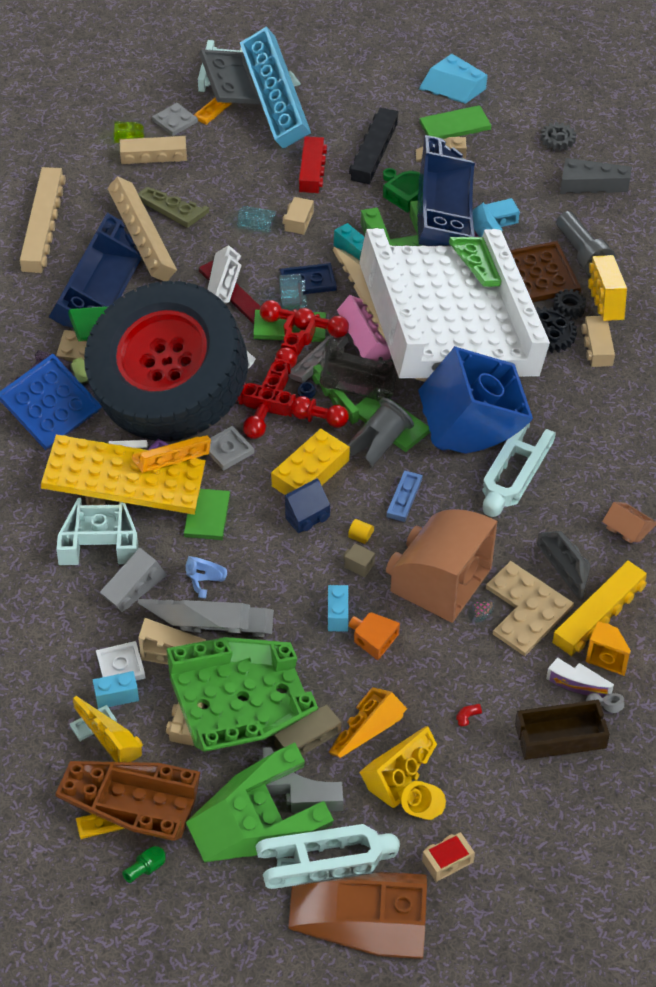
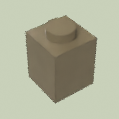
[343,543,375,577]

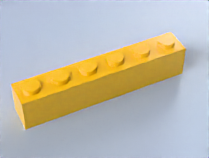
[552,561,647,656]

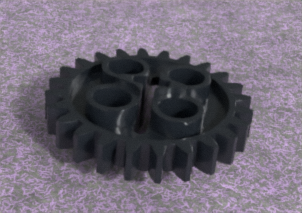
[536,306,577,354]

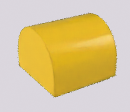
[348,519,374,544]

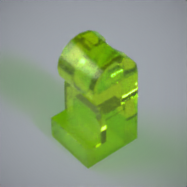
[114,121,145,143]

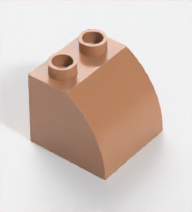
[386,510,497,623]

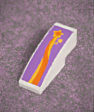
[546,658,614,698]

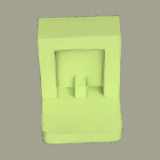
[70,357,88,384]

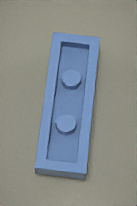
[387,470,423,522]

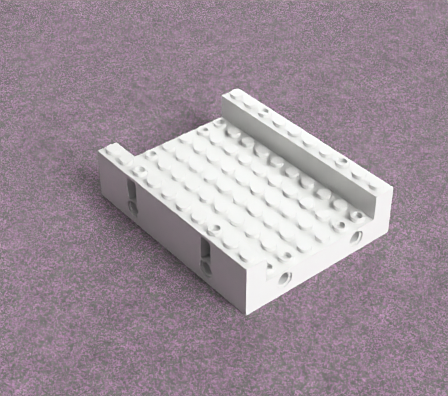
[359,228,550,378]

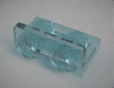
[237,206,276,233]

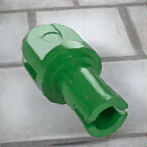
[122,846,166,883]

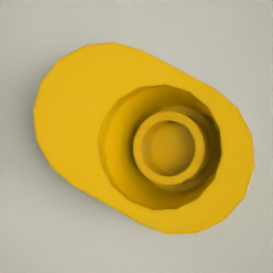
[397,781,446,820]

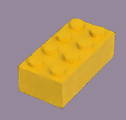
[588,255,627,321]
[271,429,350,495]

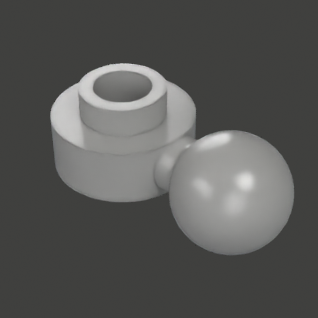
[586,693,625,713]

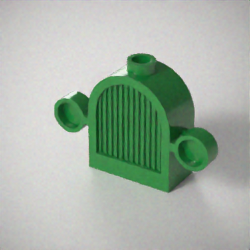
[383,168,420,213]

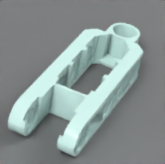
[482,423,556,517]
[256,824,400,889]

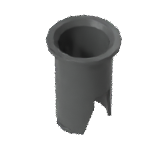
[346,397,414,468]

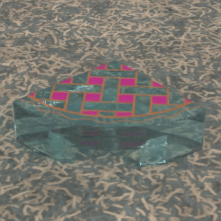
[474,602,494,622]

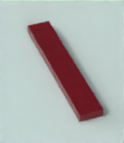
[199,260,260,324]

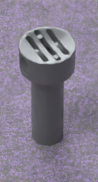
[556,211,616,277]

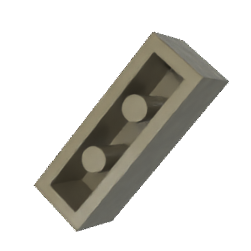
[275,704,341,755]

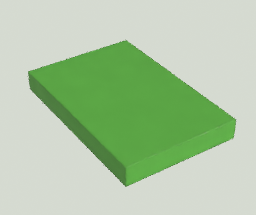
[184,489,230,540]

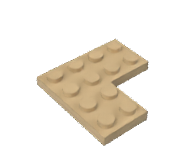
[486,561,574,656]

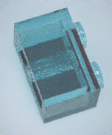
[279,274,307,311]

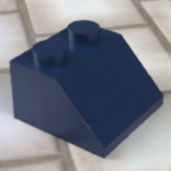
[285,478,330,534]

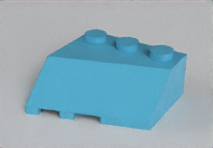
[419,54,487,104]

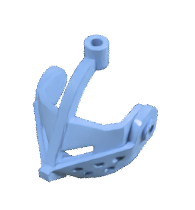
[185,556,227,598]

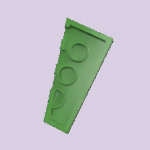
[449,237,502,287]

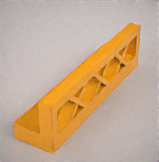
[132,435,211,473]

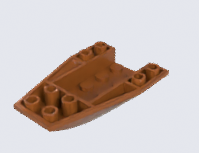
[55,761,200,841]
[288,872,427,959]

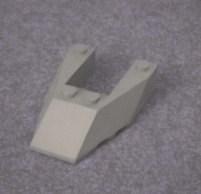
[138,599,274,637]

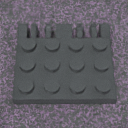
[199,49,263,107]

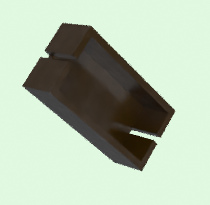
[515,699,610,760]

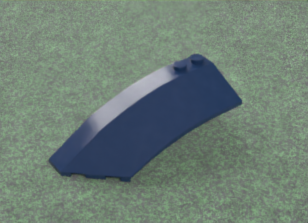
[417,135,475,246]
[49,213,142,328]

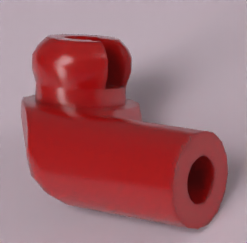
[456,704,482,727]

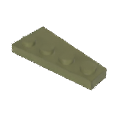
[138,187,209,228]

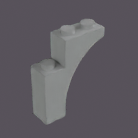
[259,747,343,813]

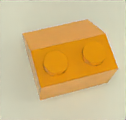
[586,621,631,676]

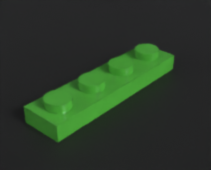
[312,364,359,424]

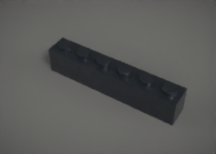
[349,107,399,185]

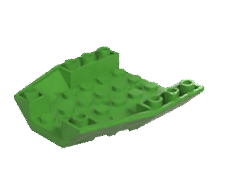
[167,637,318,752]

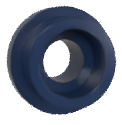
[298,382,316,399]

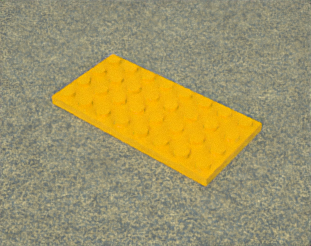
[41,435,206,515]

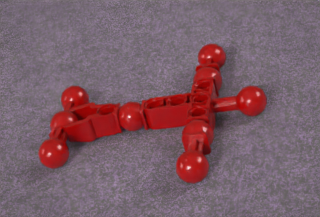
[236,300,349,439]

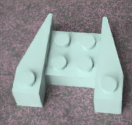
[57,498,139,565]

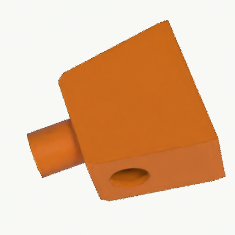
[348,613,400,660]

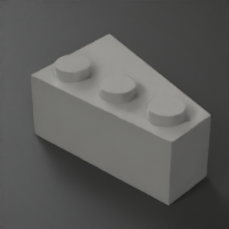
[100,548,167,612]

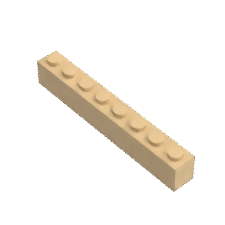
[20,167,66,273]
[107,176,177,281]

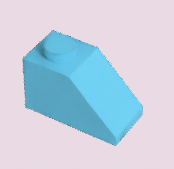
[473,202,503,237]

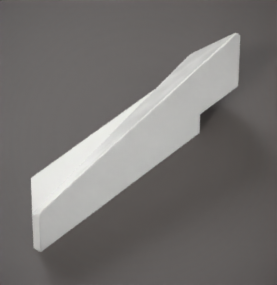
[208,245,241,304]

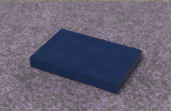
[280,263,337,295]

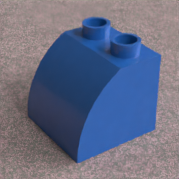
[418,346,533,453]

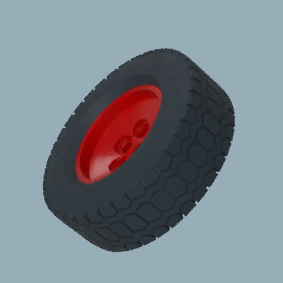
[84,281,248,441]

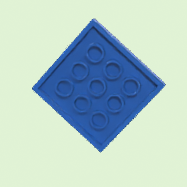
[0,354,102,450]

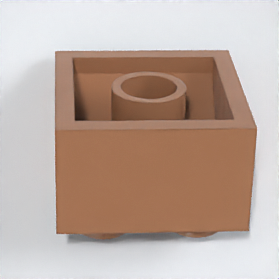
[602,502,656,543]

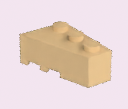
[138,618,206,665]

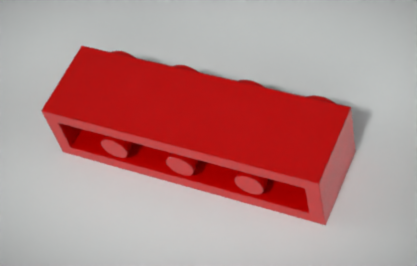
[299,136,327,193]

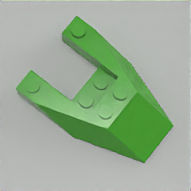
[186,743,334,862]

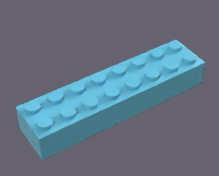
[240,27,311,148]

